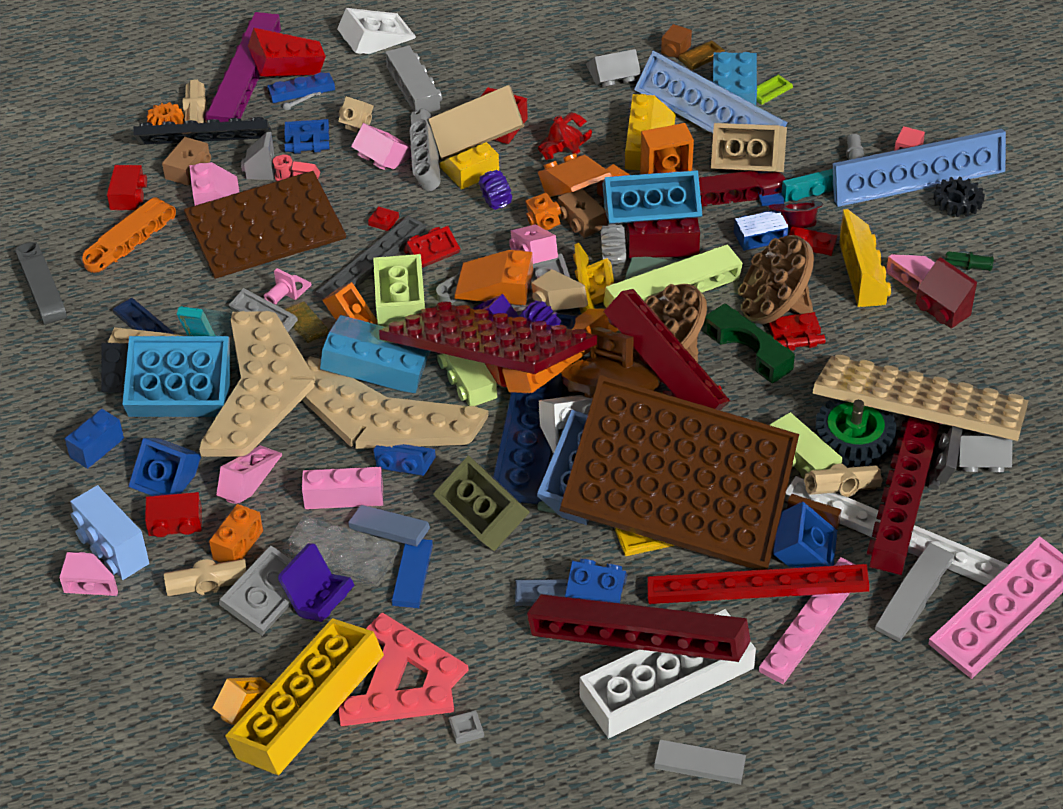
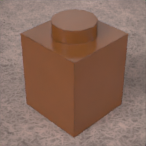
[661,24,692,59]

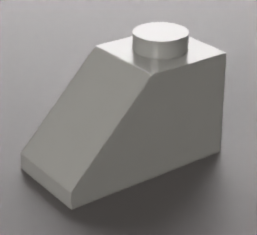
[241,132,275,180]

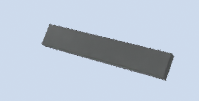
[316,216,426,299]

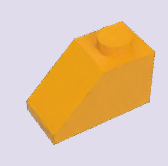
[213,677,271,725]

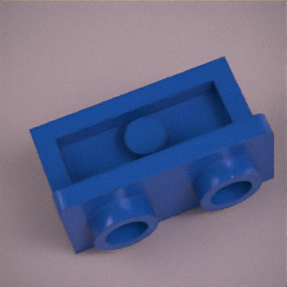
[374,444,436,476]

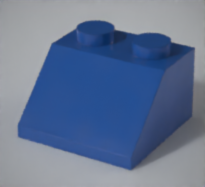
[129,438,201,496]
[773,502,837,568]

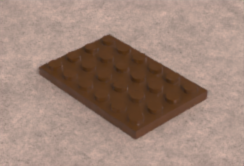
[184,171,346,279]

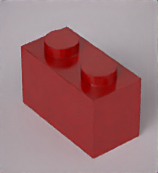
[107,165,147,210]
[145,492,202,537]

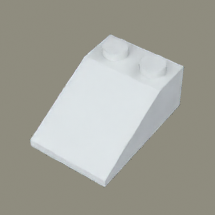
[337,8,416,54]

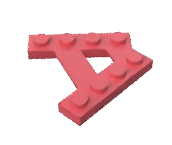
[339,612,468,726]

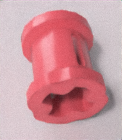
[272,154,293,181]

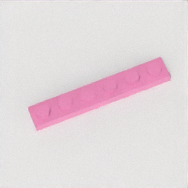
[759,557,856,684]

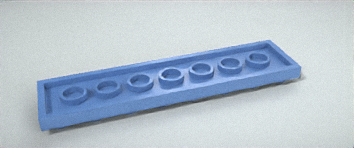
[634,51,788,133]
[833,129,1006,207]

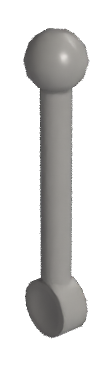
[283,92,321,110]

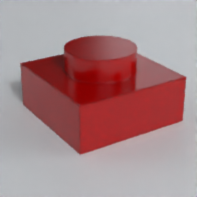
[368,206,399,231]

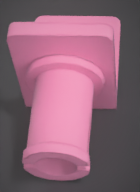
[264,268,312,305]

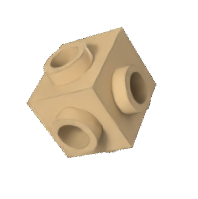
[338,96,374,132]

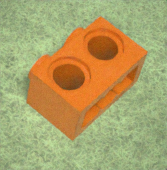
[209,504,263,563]

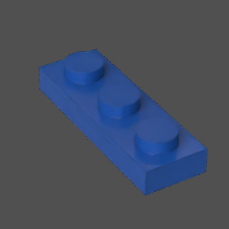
[267,72,335,103]

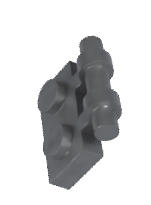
[927,426,962,490]

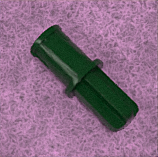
[945,251,994,271]

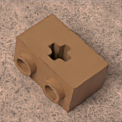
[162,137,211,185]
[558,188,607,238]

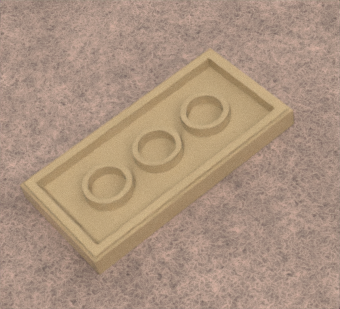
[429,85,524,160]

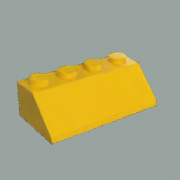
[625,94,676,170]
[839,209,891,307]

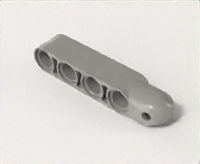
[410,108,441,192]

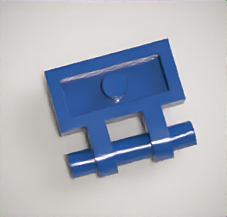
[285,119,330,154]

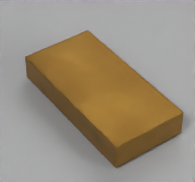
[679,40,725,70]

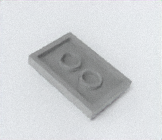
[219,546,292,636]

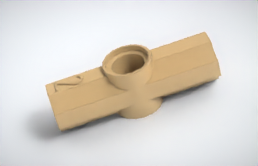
[183,80,207,123]
[804,463,883,497]
[164,559,247,596]

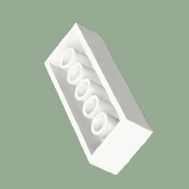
[580,609,756,739]

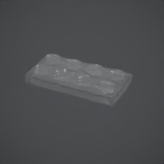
[281,515,400,589]

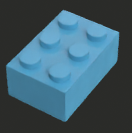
[713,52,757,105]

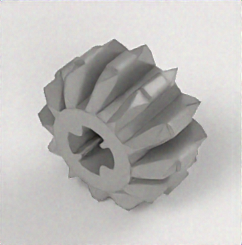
[601,224,626,264]

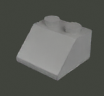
[586,49,641,88]
[957,433,1013,472]

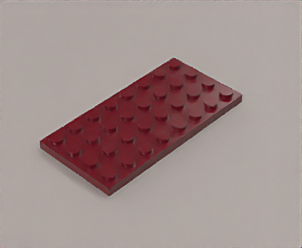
[379,301,597,374]

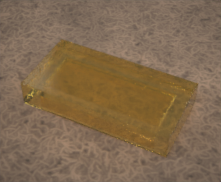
[286,301,329,343]

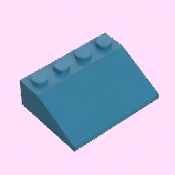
[320,315,430,393]
[123,336,230,417]

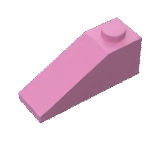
[216,445,282,504]

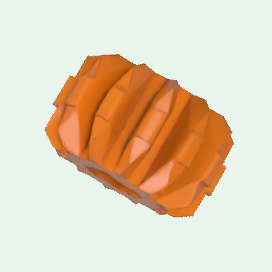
[147,102,184,125]

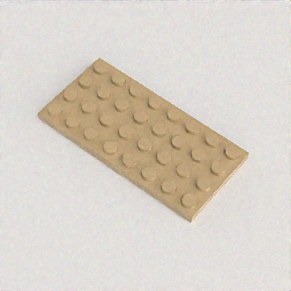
[813,355,1029,441]

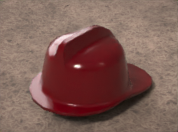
[768,201,823,228]

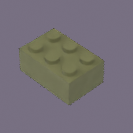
[433,455,530,551]

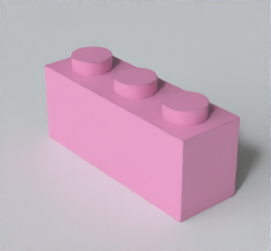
[302,467,383,509]

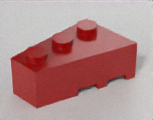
[248,28,326,76]

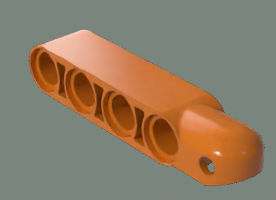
[82,197,176,273]

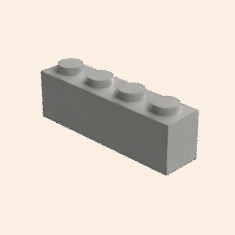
[386,46,442,112]

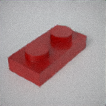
[789,227,837,256]

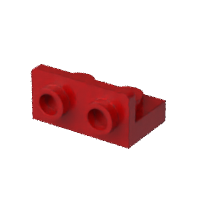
[404,226,461,268]

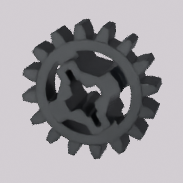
[933,177,985,217]

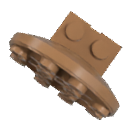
[738,235,814,324]
[633,284,707,363]

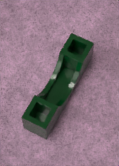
[703,303,795,384]

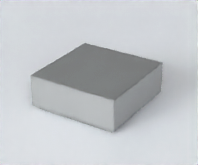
[449,710,484,744]

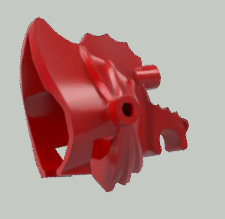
[538,112,592,160]

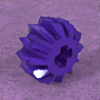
[479,170,512,210]
[520,300,561,326]

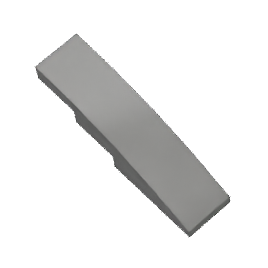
[875,543,955,642]

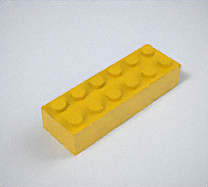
[225,618,384,776]

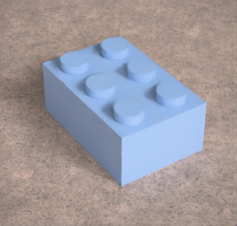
[70,485,150,580]

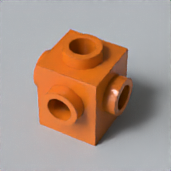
[525,193,561,230]

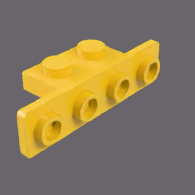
[573,243,614,313]

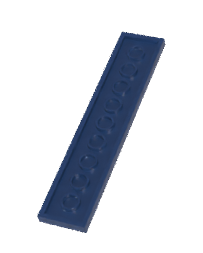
[493,314,577,504]

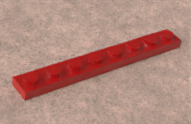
[648,564,869,604]

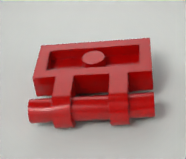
[767,312,826,351]

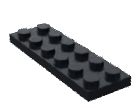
[133,117,272,145]

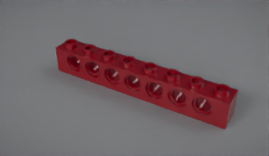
[867,416,940,575]

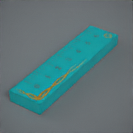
[176,306,216,336]

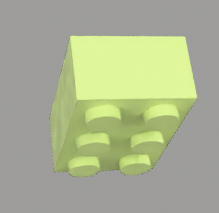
[373,254,425,327]

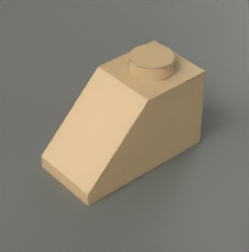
[531,269,588,310]

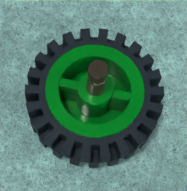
[815,399,896,468]

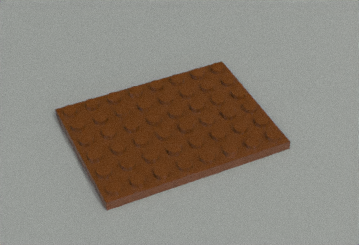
[559,375,799,570]

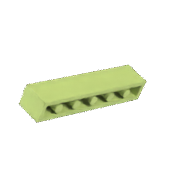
[603,244,743,308]

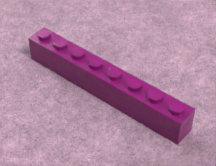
[205,12,281,122]

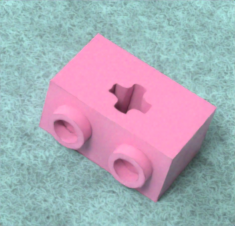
[509,224,558,264]

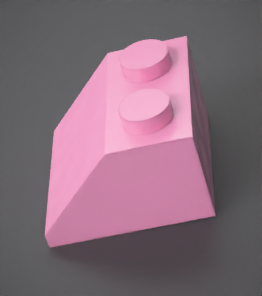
[351,123,411,170]
[189,162,239,206]

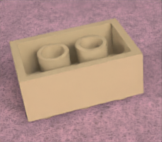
[711,123,787,173]

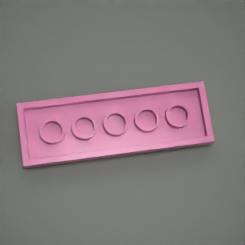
[929,536,1063,679]

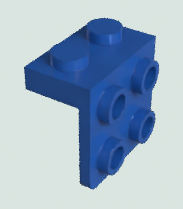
[565,559,627,603]

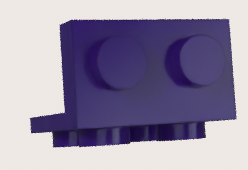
[278,543,355,622]

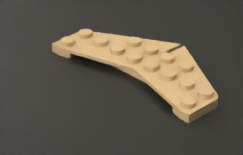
[199,311,315,457]
[302,356,488,449]

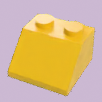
[439,142,499,190]

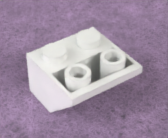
[539,395,593,453]

